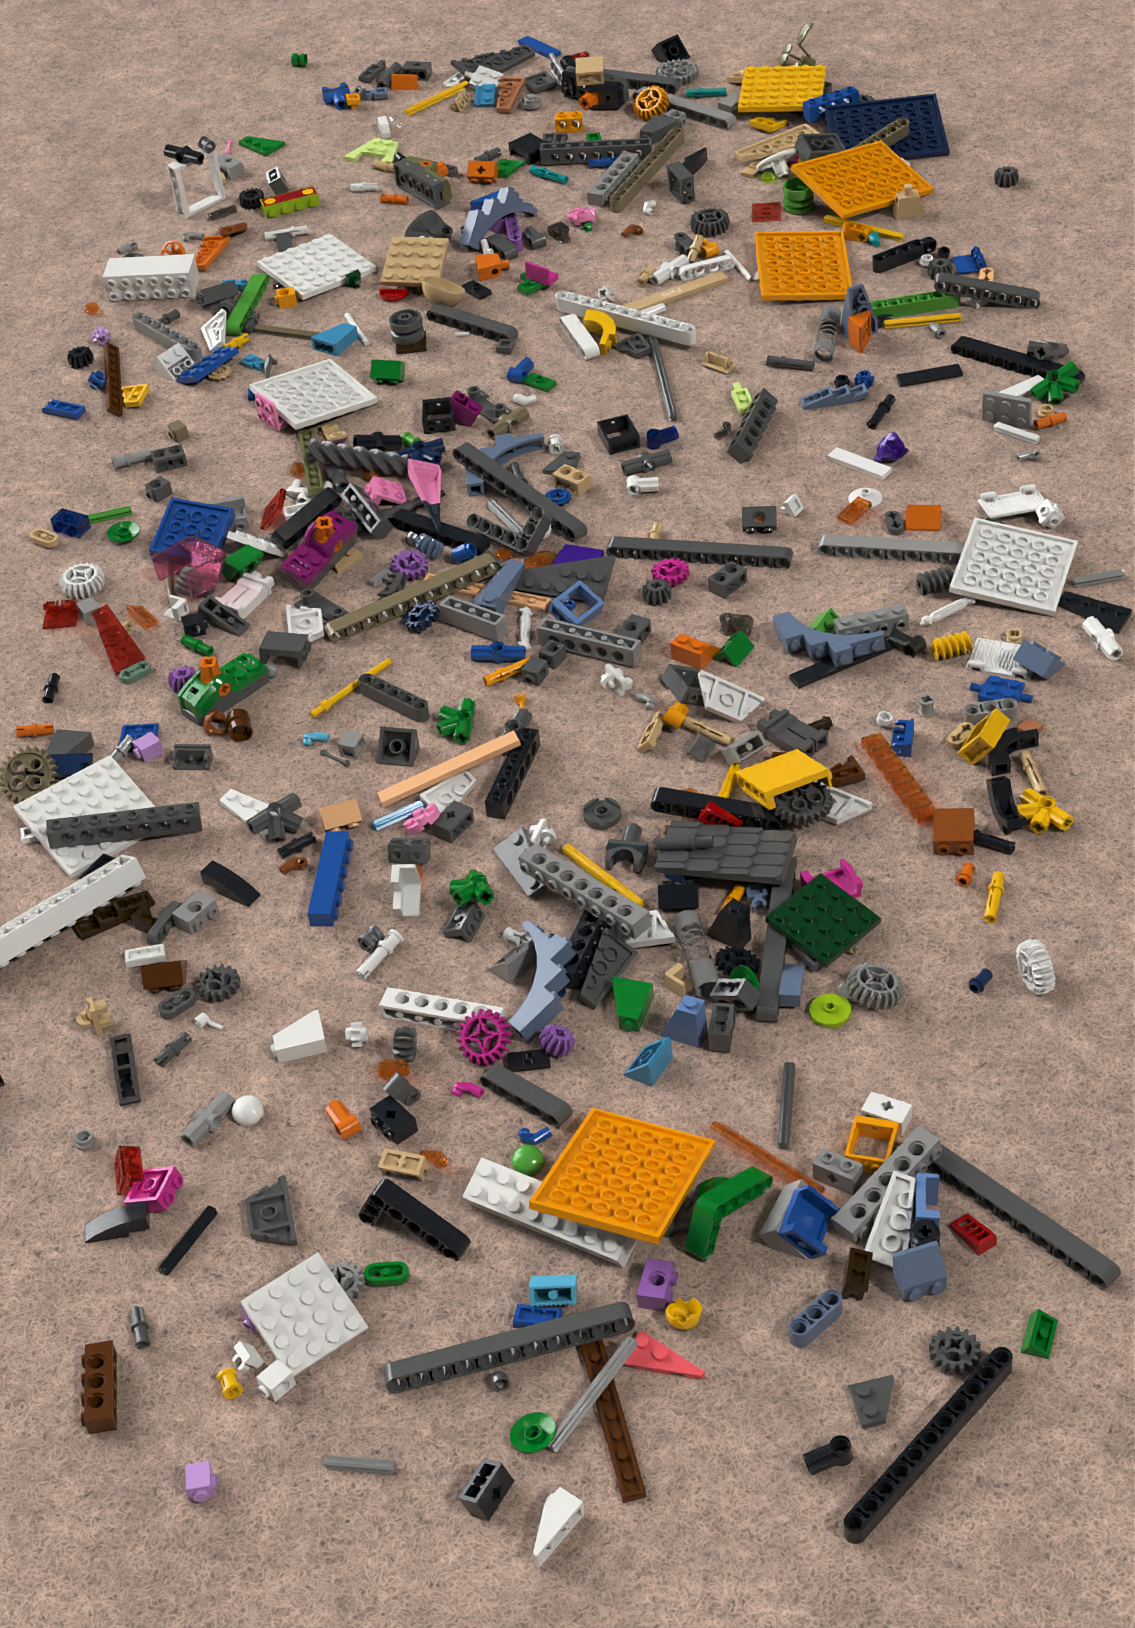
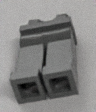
[757,709,828,758]

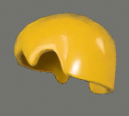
[665,1298,703,1330]

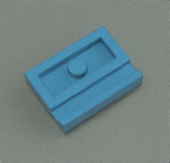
[474,84,496,107]

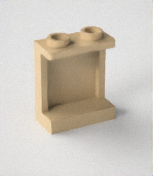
[576,56,604,86]

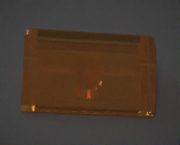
[126,605,160,630]

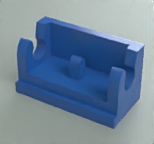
[890,719,914,757]

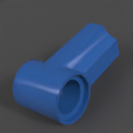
[507,357,534,384]

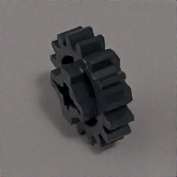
[715,946,760,976]

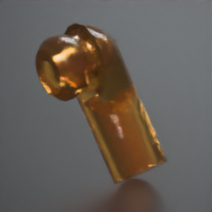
[420,1150,448,1169]

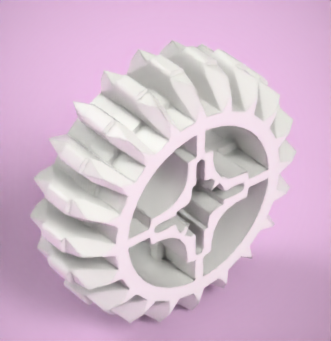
[59,562,105,600]
[1016,939,1056,996]

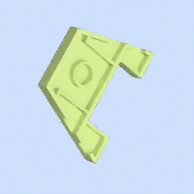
[344,138,399,164]

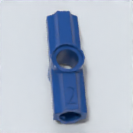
[471,641,526,664]

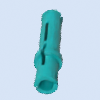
[686,87,727,98]
[529,165,569,185]

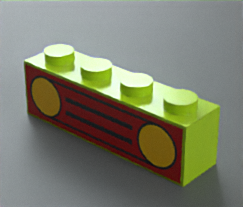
[260,186,320,219]

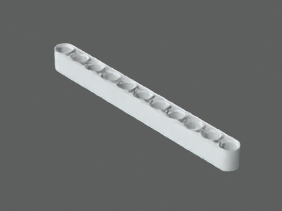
[555,291,697,345]

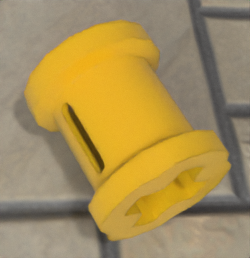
[217,1368,243,1400]

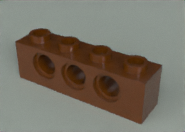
[81,1340,117,1434]

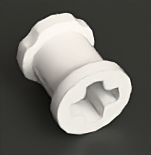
[548,434,564,455]

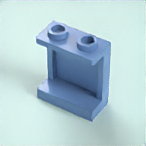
[915,1173,940,1227]

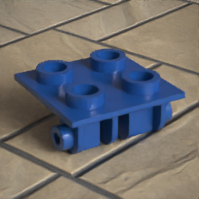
[952,246,987,274]

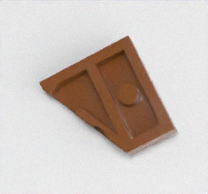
[218,222,248,236]

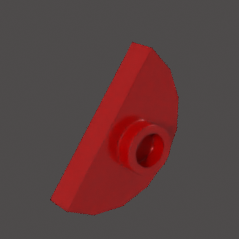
[379,289,409,301]

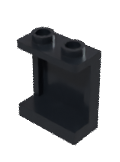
[508,133,548,165]

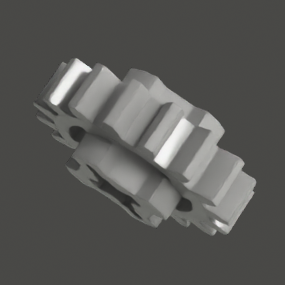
[328,1260,366,1303]

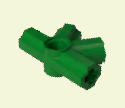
[1030,361,1080,405]
[436,698,476,745]
[449,869,495,907]

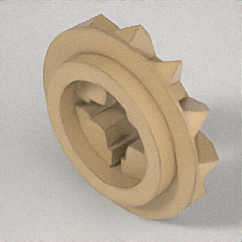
[208,365,232,382]

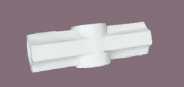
[649,254,689,286]
[1082,616,1123,661]

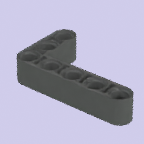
[466,507,553,557]

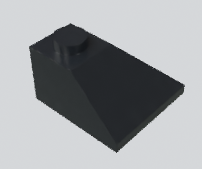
[651,34,691,63]

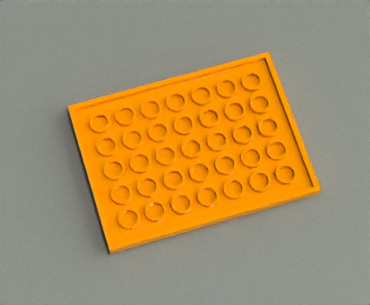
[790,140,934,219]
[754,231,852,302]
[529,1108,716,1245]

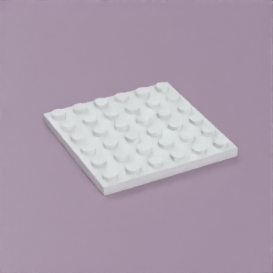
[257,234,377,300]
[249,359,378,430]
[949,518,1078,617]
[13,755,155,878]

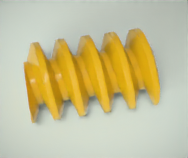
[931,631,972,661]

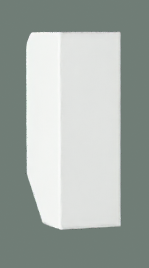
[377,116,391,139]

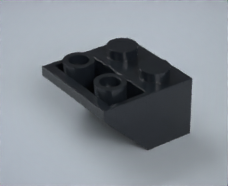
[658,880,700,909]

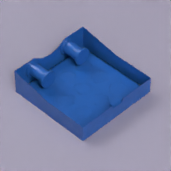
[149,497,236,568]

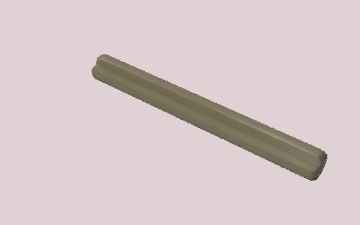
[254,324,321,340]

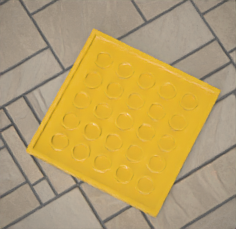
[738,65,826,112]

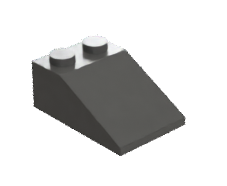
[794,133,847,162]

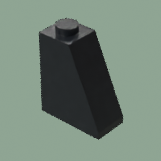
[707,898,751,949]

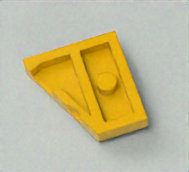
[749,117,787,133]
[122,384,150,408]

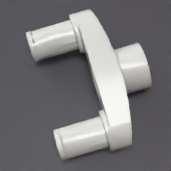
[285,479,333,504]

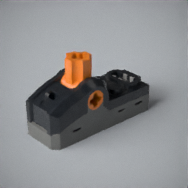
[561,66,629,110]

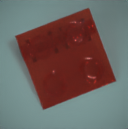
[43,599,79,629]

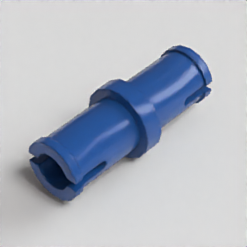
[589,157,617,169]

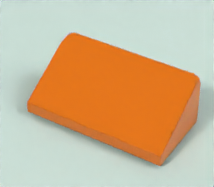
[391,74,419,90]

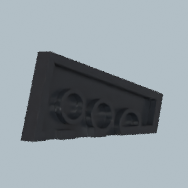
[1058,591,1132,634]

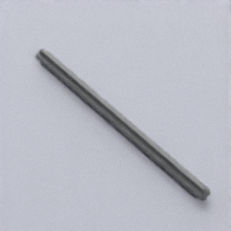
[647,335,677,422]

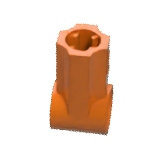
[325,1100,362,1141]

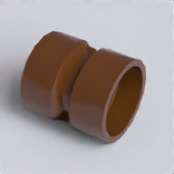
[226,708,253,742]

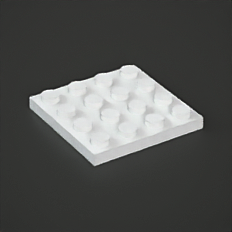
[240,1252,369,1377]

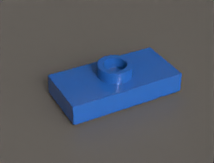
[513,1304,563,1328]

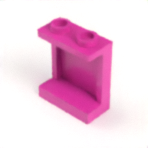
[800,859,863,898]

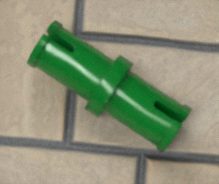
[180,634,214,657]

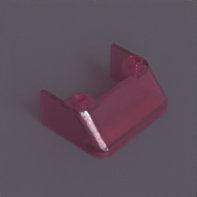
[151,536,226,598]

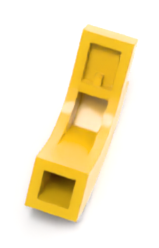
[583,309,617,355]

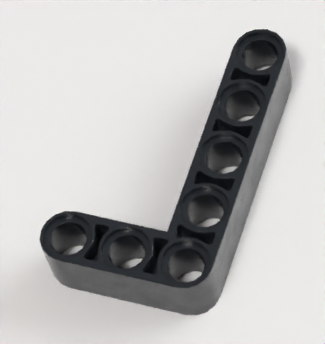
[358,1178,471,1261]

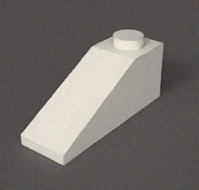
[533,1487,585,1568]

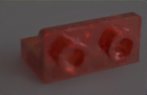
[114,1146,144,1196]

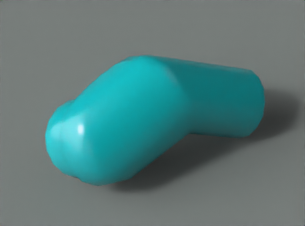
[868,231,880,247]

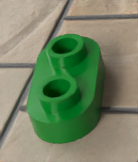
[364,1261,410,1287]

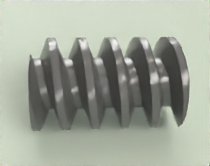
[916,566,954,596]

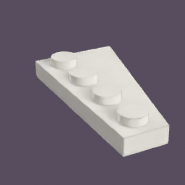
[219,789,278,840]
[865,1171,916,1268]

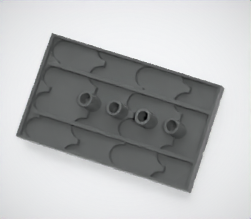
[654,821,798,885]

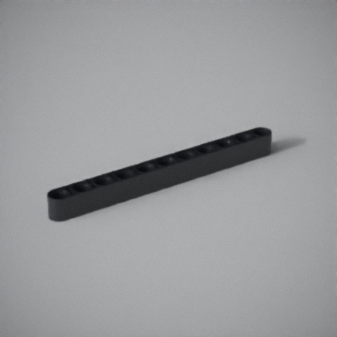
[843,1347,1013,1544]

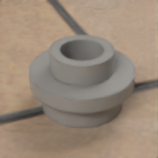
[74,1130,96,1150]

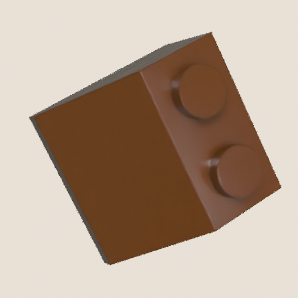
[141,960,187,993]

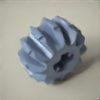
[414,533,445,559]

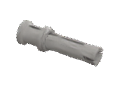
[111,447,159,470]

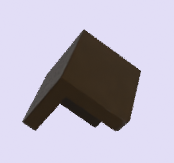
[131,904,157,933]

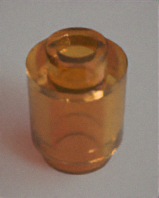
[378,1059,410,1080]

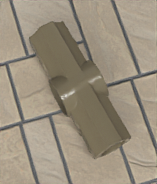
[486,406,530,440]

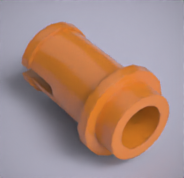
[956,862,976,887]

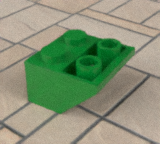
[217,544,264,582]

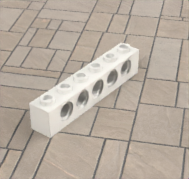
[379,987,505,1037]

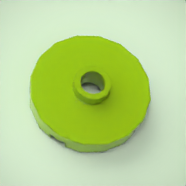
[809,993,851,1029]

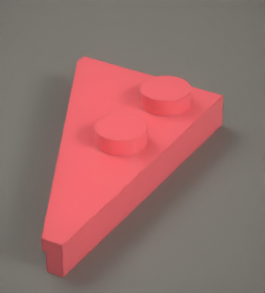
[623,1330,705,1379]

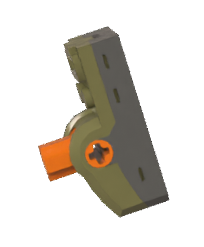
[393,156,452,210]

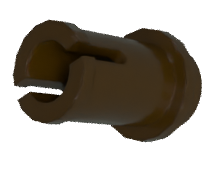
[808,716,833,731]

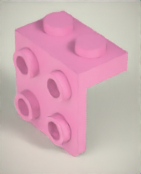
[255,393,290,431]
[364,476,406,506]

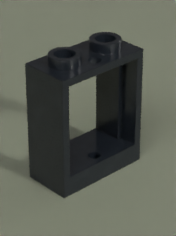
[422,397,456,434]
[597,414,640,455]

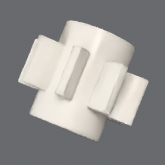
[596,285,616,302]
[345,1022,368,1047]

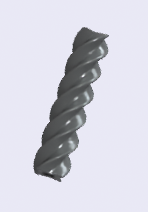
[308,438,408,477]

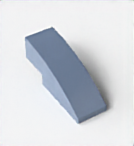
[779,963,806,1007]

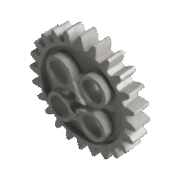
[656,59,699,85]

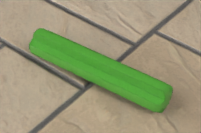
[83,506,132,525]

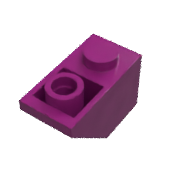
[449,390,483,427]

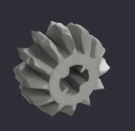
[174,566,199,595]

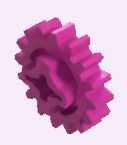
[652,558,690,587]

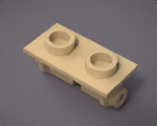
[450,88,471,112]
[702,351,736,374]

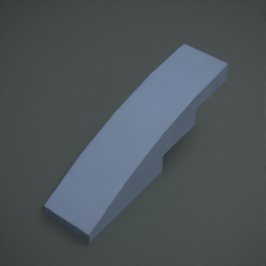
[800,383,869,410]

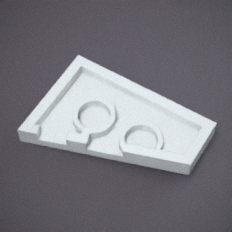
[420,770,477,813]

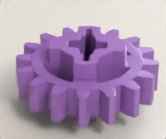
[392,549,428,581]

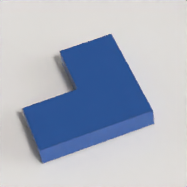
[119,723,159,752]

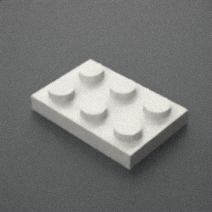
[227,530,286,557]

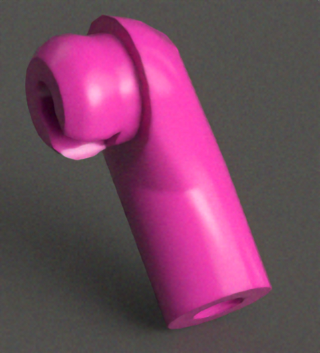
[451,1082,484,1098]

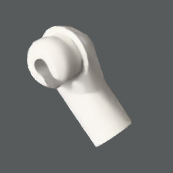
[480,239,494,254]

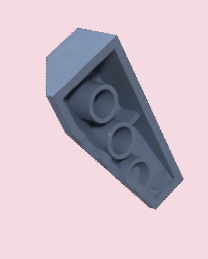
[841,283,878,340]
[472,559,526,614]

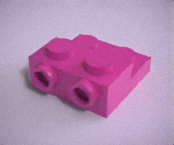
[124,1166,183,1212]

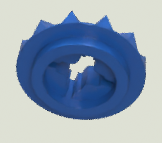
[545,488,571,506]

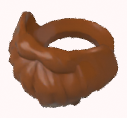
[203,710,229,737]

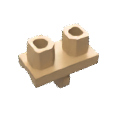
[76,997,113,1036]

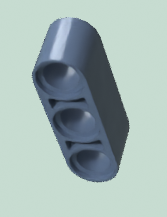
[789,1289,843,1348]

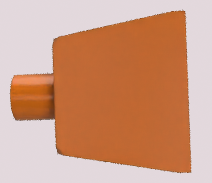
[475,254,510,281]

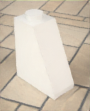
[270,1010,328,1063]

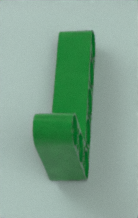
[685,1166,773,1261]

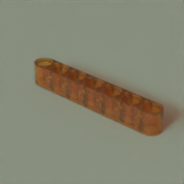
[861,732,935,824]

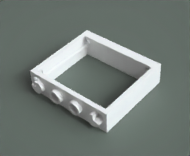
[167,148,226,218]

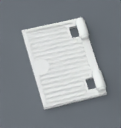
[977,484,1045,519]
[965,638,1033,680]

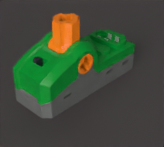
[177,653,270,726]

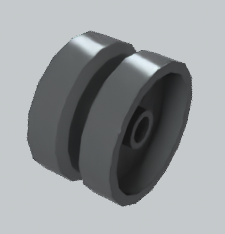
[389,309,425,345]

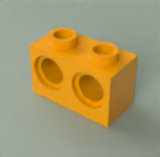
[555,111,584,133]

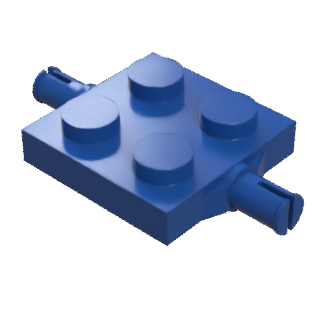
[970,675,1033,703]

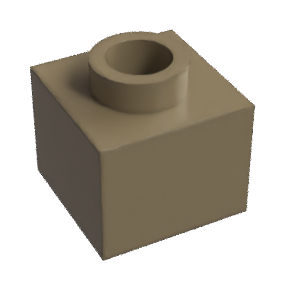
[168,420,189,443]

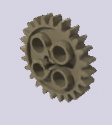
[0,746,59,803]

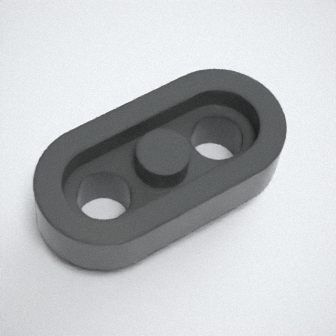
[158,988,196,1019]

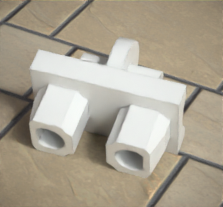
[600,664,633,697]
[529,819,557,849]

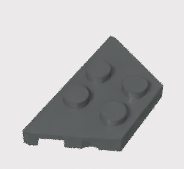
[245,1175,298,1246]

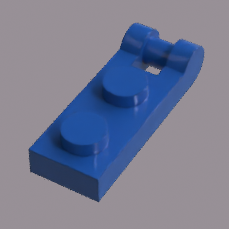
[42,399,86,420]

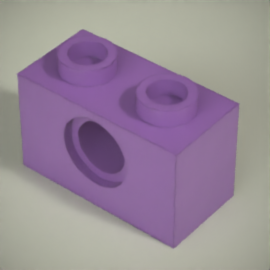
[637,1258,678,1312]

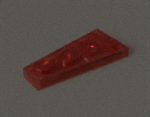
[92,604,145,676]

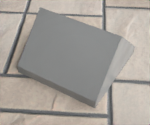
[488,940,537,984]

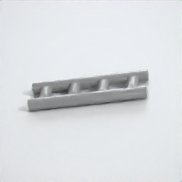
[549,53,564,89]

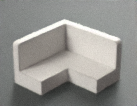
[391,864,422,917]

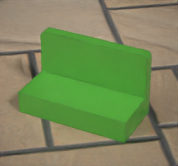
[809,608,840,634]

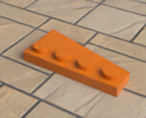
[195,236,231,271]

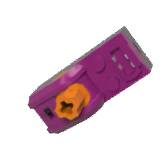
[280,510,357,591]

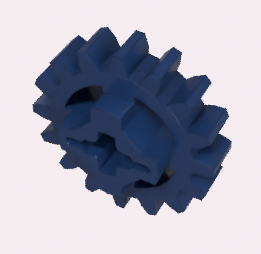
[403,600,440,632]

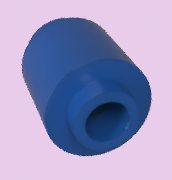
[451,543,477,564]

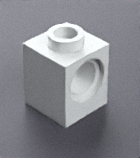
[256,1359,296,1402]

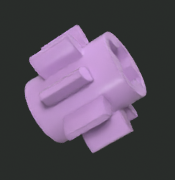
[92,326,111,345]

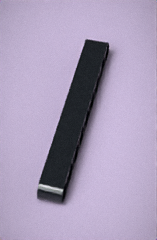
[951,336,1085,384]

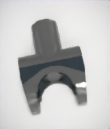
[605,823,649,873]

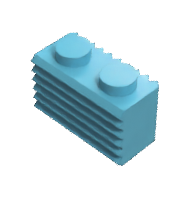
[529,1274,578,1307]

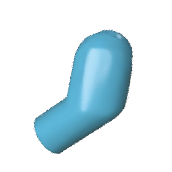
[302,732,330,746]

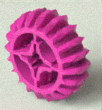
[456,1009,513,1066]

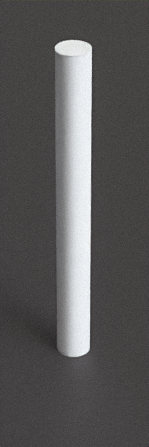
[724,250,754,282]
[344,313,370,346]

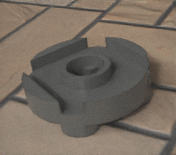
[583,797,622,831]

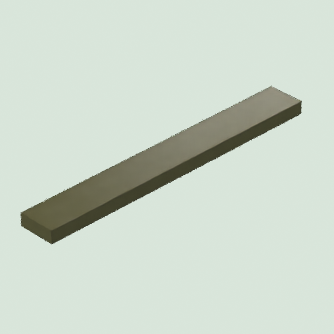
[298,429,324,496]

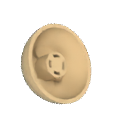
[422,276,465,307]

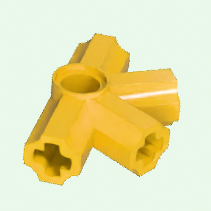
[1016,788,1074,835]

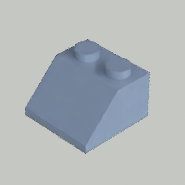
[893,1241,947,1302]

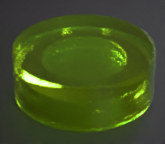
[761,172,776,183]

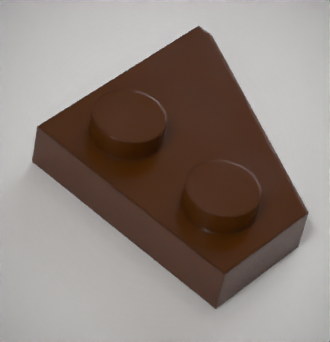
[829,755,865,788]

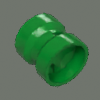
[291,53,308,67]

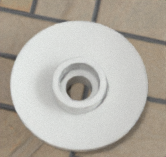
[849,488,882,508]

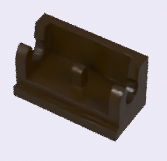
[841,1247,873,1301]

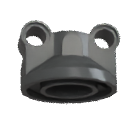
[405,210,453,241]

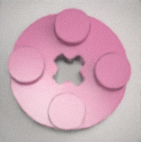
[567,207,596,225]
[403,803,441,835]

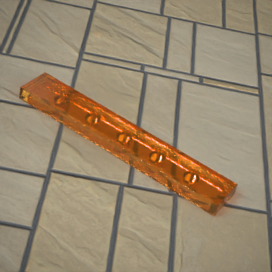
[710,1121,825,1195]

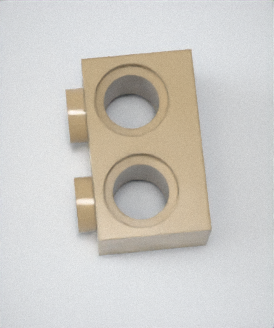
[552,464,591,497]

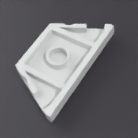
[286,605,325,642]
[698,670,765,723]
[814,780,872,825]
[609,910,676,948]

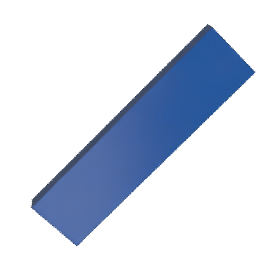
[518,36,561,59]

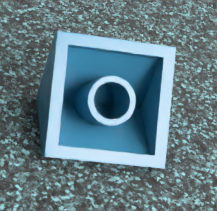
[623,1037,673,1087]

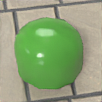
[511,1144,545,1177]

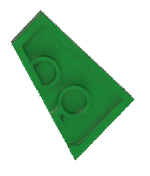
[238,136,286,157]

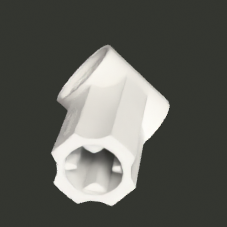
[626,475,659,496]

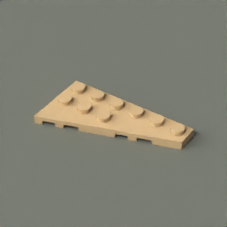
[734,123,819,162]

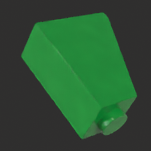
[612,976,654,1032]

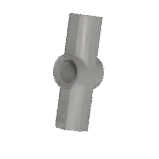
[180,1091,235,1148]

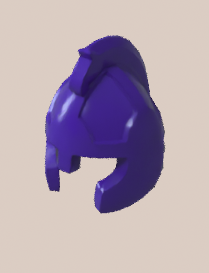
[873,432,909,463]

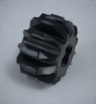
[67,346,94,369]

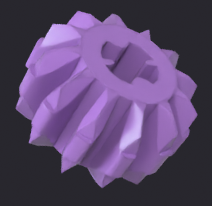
[168,665,196,692]
[538,1023,575,1058]

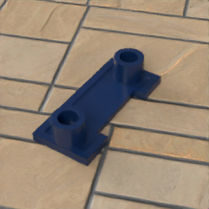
[30,753,93,784]

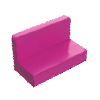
[525,261,559,286]

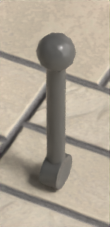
[320,749,350,767]

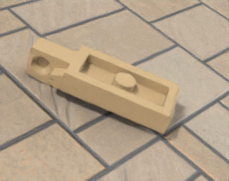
[637,711,666,753]

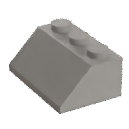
[758,1179,807,1260]

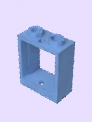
[548,580,604,626]

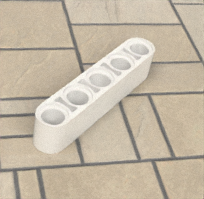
[559,313,600,360]

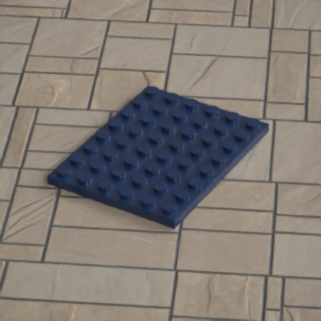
[824,93,950,160]

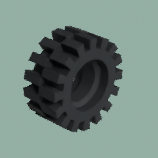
[239,188,265,210]

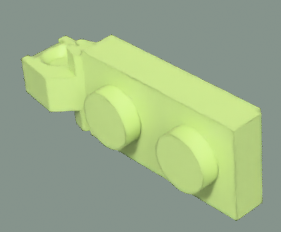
[731,382,752,414]

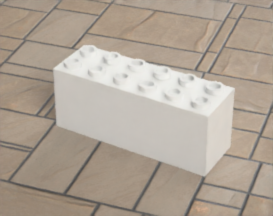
[103,254,200,301]

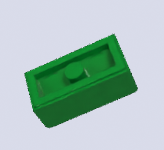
[1020,1309,1058,1359]

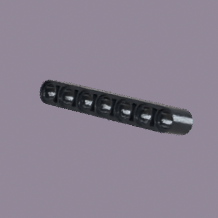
[388,508,491,556]
[650,787,784,830]

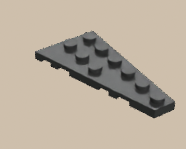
[451,45,535,80]
[513,555,616,602]

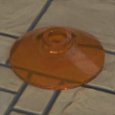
[524,551,556,569]

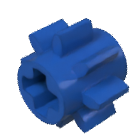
[88,370,105,389]
[854,370,874,389]

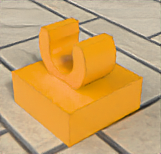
[346,93,361,110]

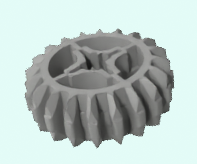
[846,962,903,1011]

